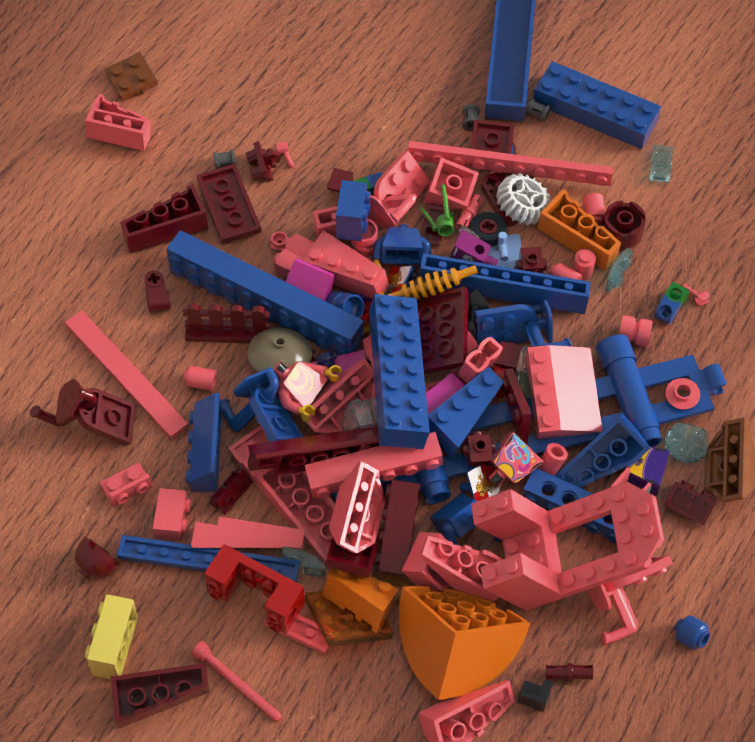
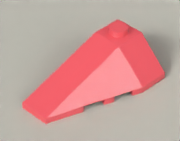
[420,536,502,602]
[418,680,515,742]

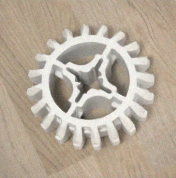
[496,173,551,226]

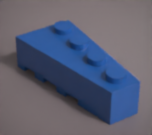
[428,367,504,458]

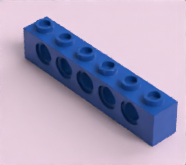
[522,468,617,543]

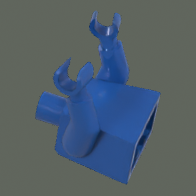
[429,493,502,546]

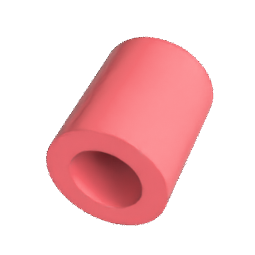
[583,193,605,226]
[573,249,596,280]
[549,262,582,280]
[183,366,217,391]
[537,443,568,476]

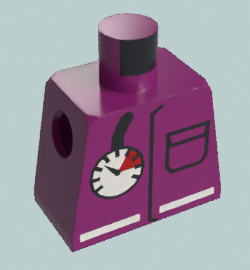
[450,230,499,266]

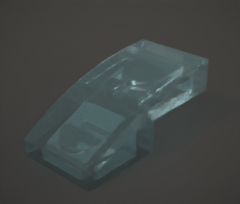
[649,144,674,183]
[282,546,326,578]

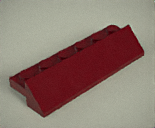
[247,426,379,476]

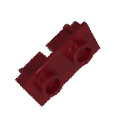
[210,469,252,515]

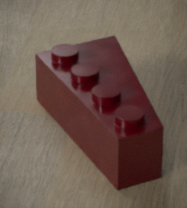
[120,184,209,253]
[111,663,209,729]

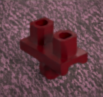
[246,141,281,182]

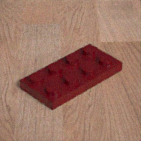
[196,164,262,244]

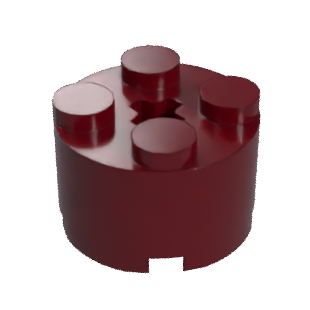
[602,201,646,251]

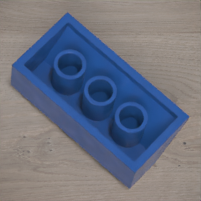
[186,393,222,492]

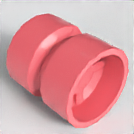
[351,219,378,257]
[619,315,653,348]

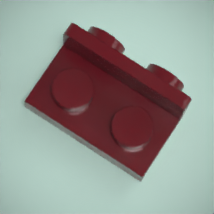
[664,480,717,526]

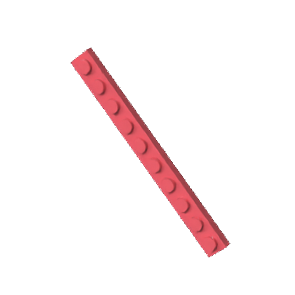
[408,141,613,186]

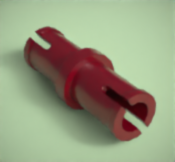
[546,663,593,682]

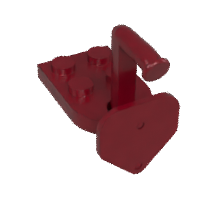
[30,379,136,446]

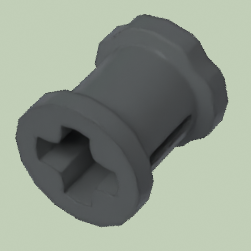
[526,98,552,122]
[462,104,480,131]
[213,149,236,169]

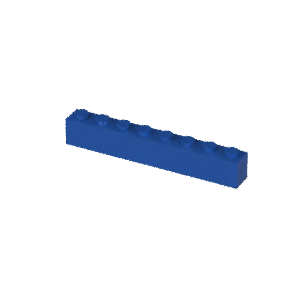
[419,253,591,314]

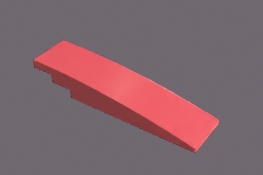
[228,425,335,570]

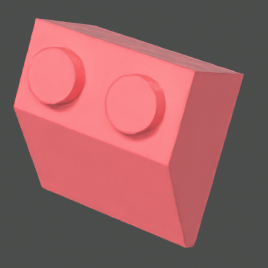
[423,158,479,209]

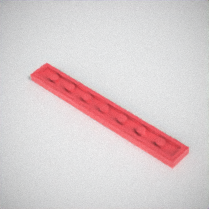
[65,310,188,440]

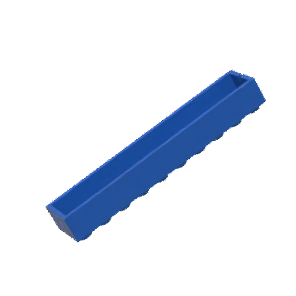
[484,0,536,121]
[166,230,364,356]

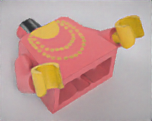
[273,361,342,422]

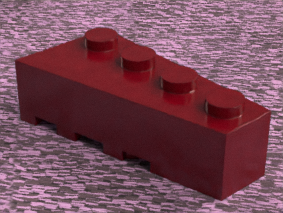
[375,480,421,575]

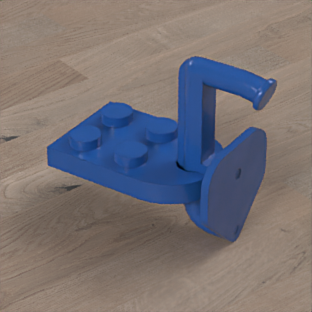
[475,300,572,348]
[220,368,303,442]

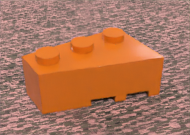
[322,568,399,634]

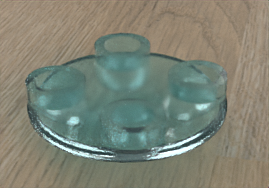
[665,423,709,463]

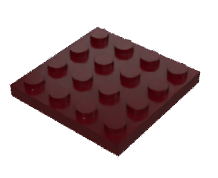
[417,287,468,374]

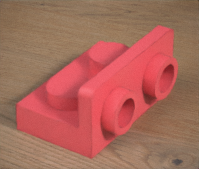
[100,462,152,507]

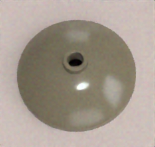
[247,327,312,380]

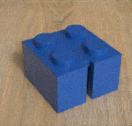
[336,180,371,241]

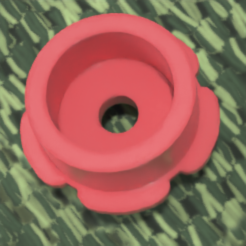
[270,231,289,251]

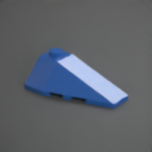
[555,414,651,488]

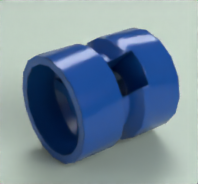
[325,291,365,318]

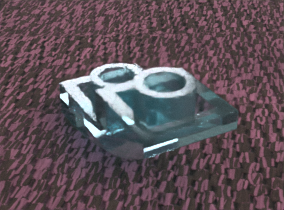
[605,247,634,292]

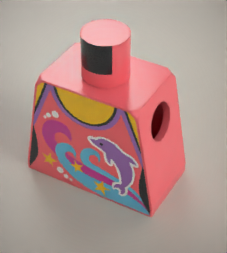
[488,432,544,487]

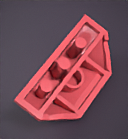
[300,358,375,433]
[329,461,385,554]

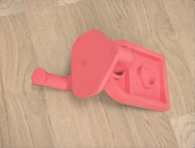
[367,151,430,229]
[587,555,673,646]

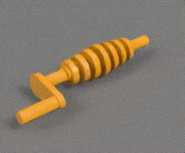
[363,265,478,333]

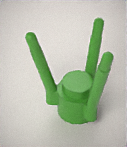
[420,184,455,237]

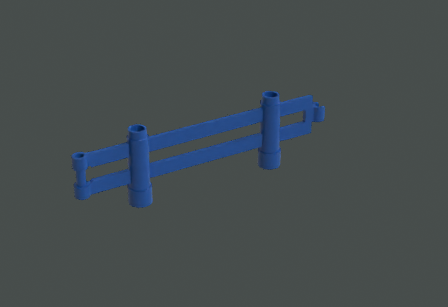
[332,334,727,504]

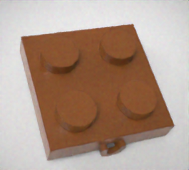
[105,52,158,101]

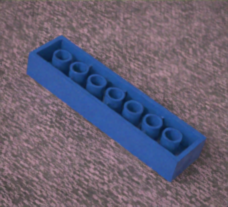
[369,294,430,449]

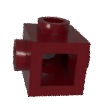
[516,247,547,274]
[462,432,495,467]

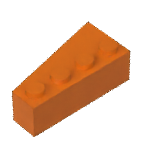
[537,189,621,271]

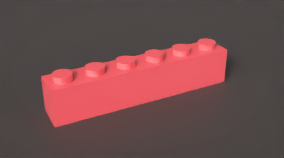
[305,432,443,498]

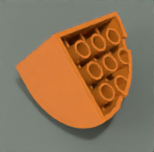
[399,586,530,700]

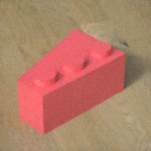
[85,94,151,151]

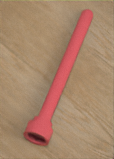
[191,641,281,721]

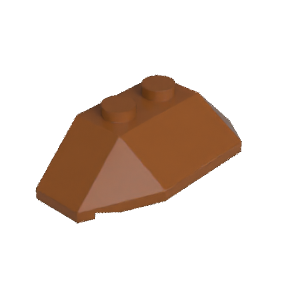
[705,418,755,502]

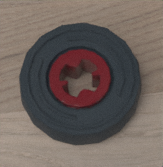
[470,212,507,246]

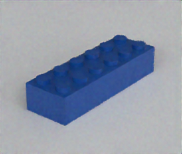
[534,61,661,149]

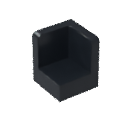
[517,680,553,712]

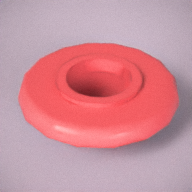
[666,378,700,410]

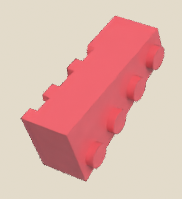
[303,230,389,299]

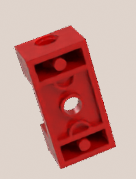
[204,544,305,634]

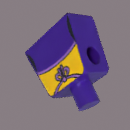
[624,447,670,496]

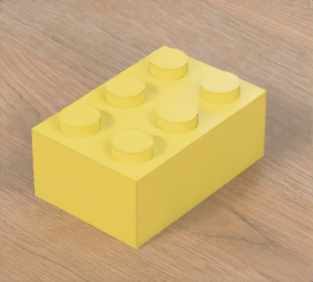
[85,594,138,679]

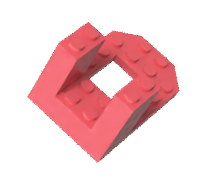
[471,482,664,611]

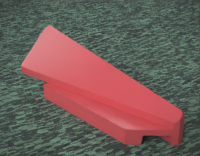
[191,517,305,548]

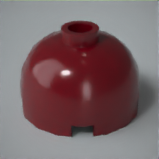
[75,536,121,579]

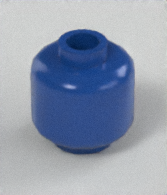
[674,615,710,650]

